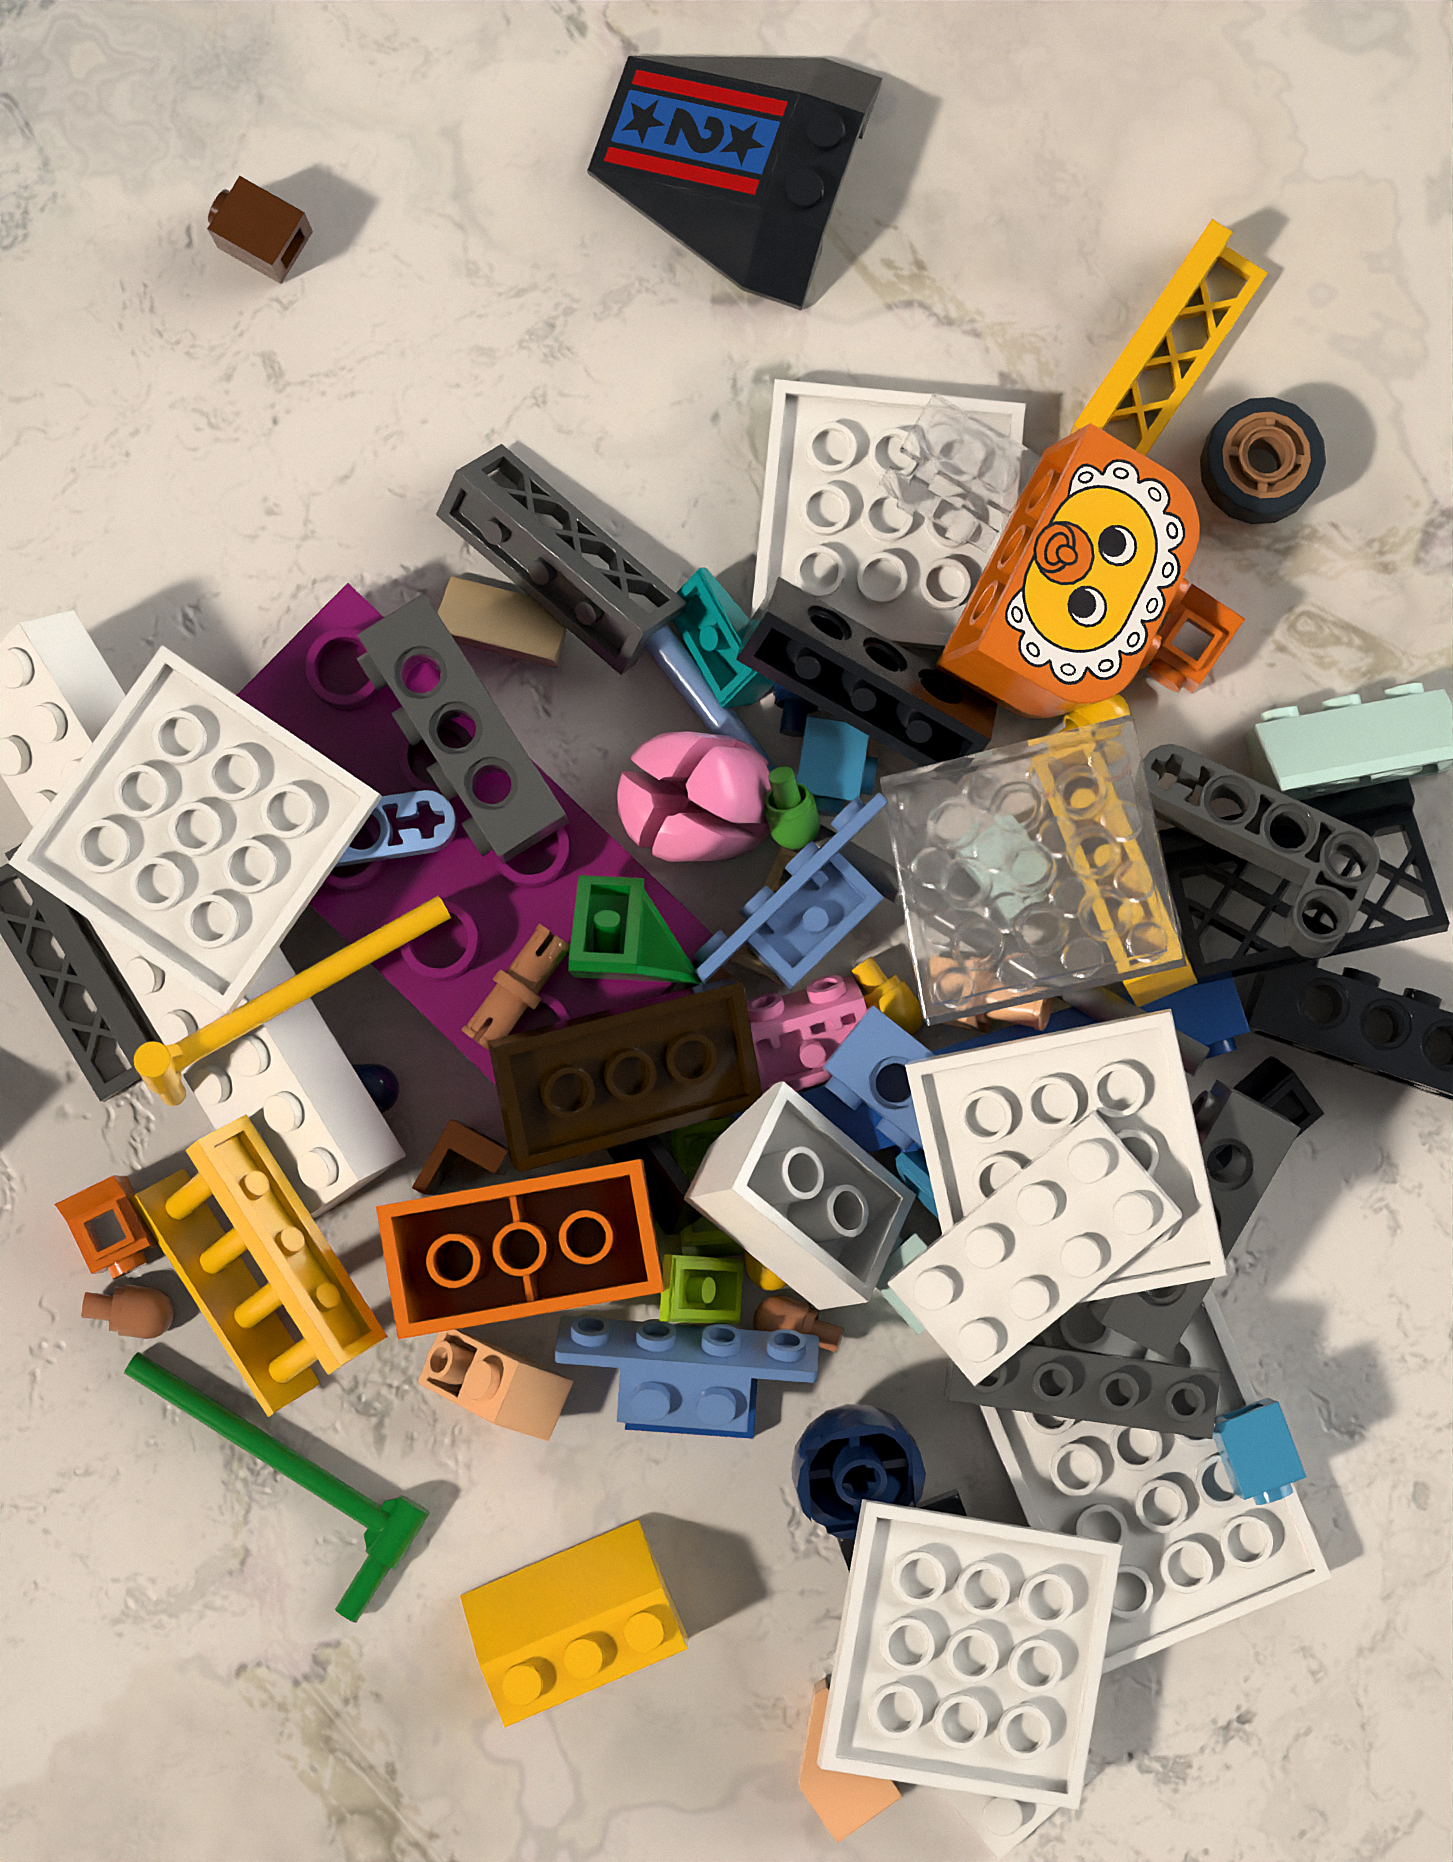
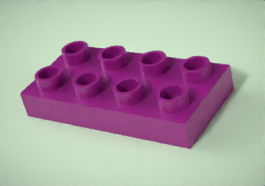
[236,583,714,1085]

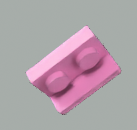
[747,975,867,1095]

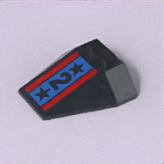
[587,56,883,310]

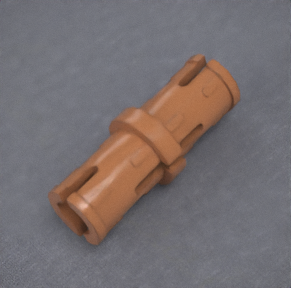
[461,924,570,1050]

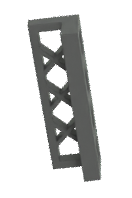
[436,444,687,675]
[0,843,157,1102]

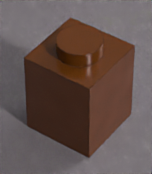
[207,175,313,284]

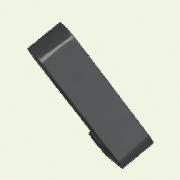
[1135,744,1380,958]

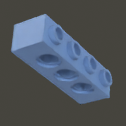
[821,1006,936,1169]

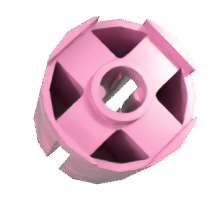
[617,731,772,862]

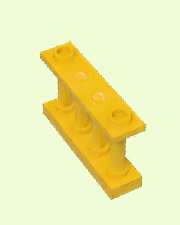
[130,1114,388,1417]

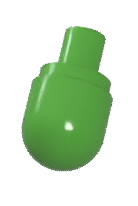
[764,766,820,849]

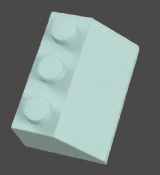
[1245,683,1453,800]

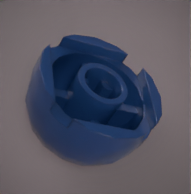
[791,1404,926,1539]

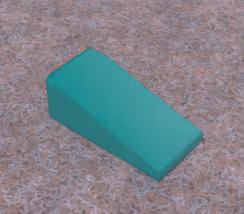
[673,567,776,708]

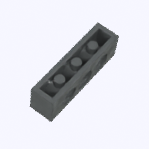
[356,593,569,864]
[1087,1079,1301,1359]
[944,1342,1221,1439]

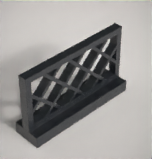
[1154,777,1450,985]

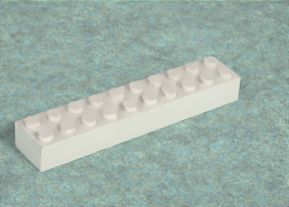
[0,610,407,1219]

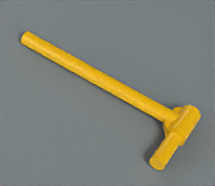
[134,895,451,1106]

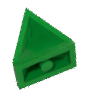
[569,875,704,984]

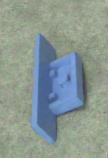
[693,793,888,990]
[555,1314,819,1432]

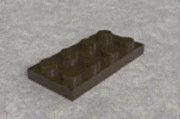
[487,976,762,1172]

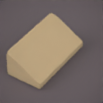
[437,576,567,668]

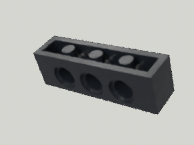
[736,576,997,786]
[1244,959,1453,1101]

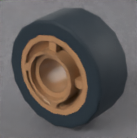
[1200,397,1326,524]

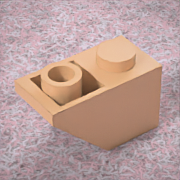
[417,1329,574,1441]
[798,1677,902,1843]

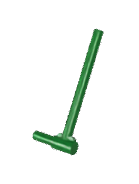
[124,1352,430,1623]

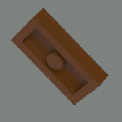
[412,1119,511,1195]

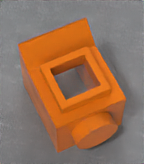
[1148,584,1245,694]
[54,1175,159,1280]

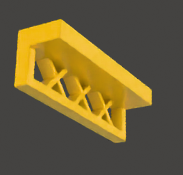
[1069,219,1268,456]

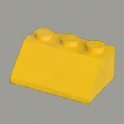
[460,1518,689,1728]

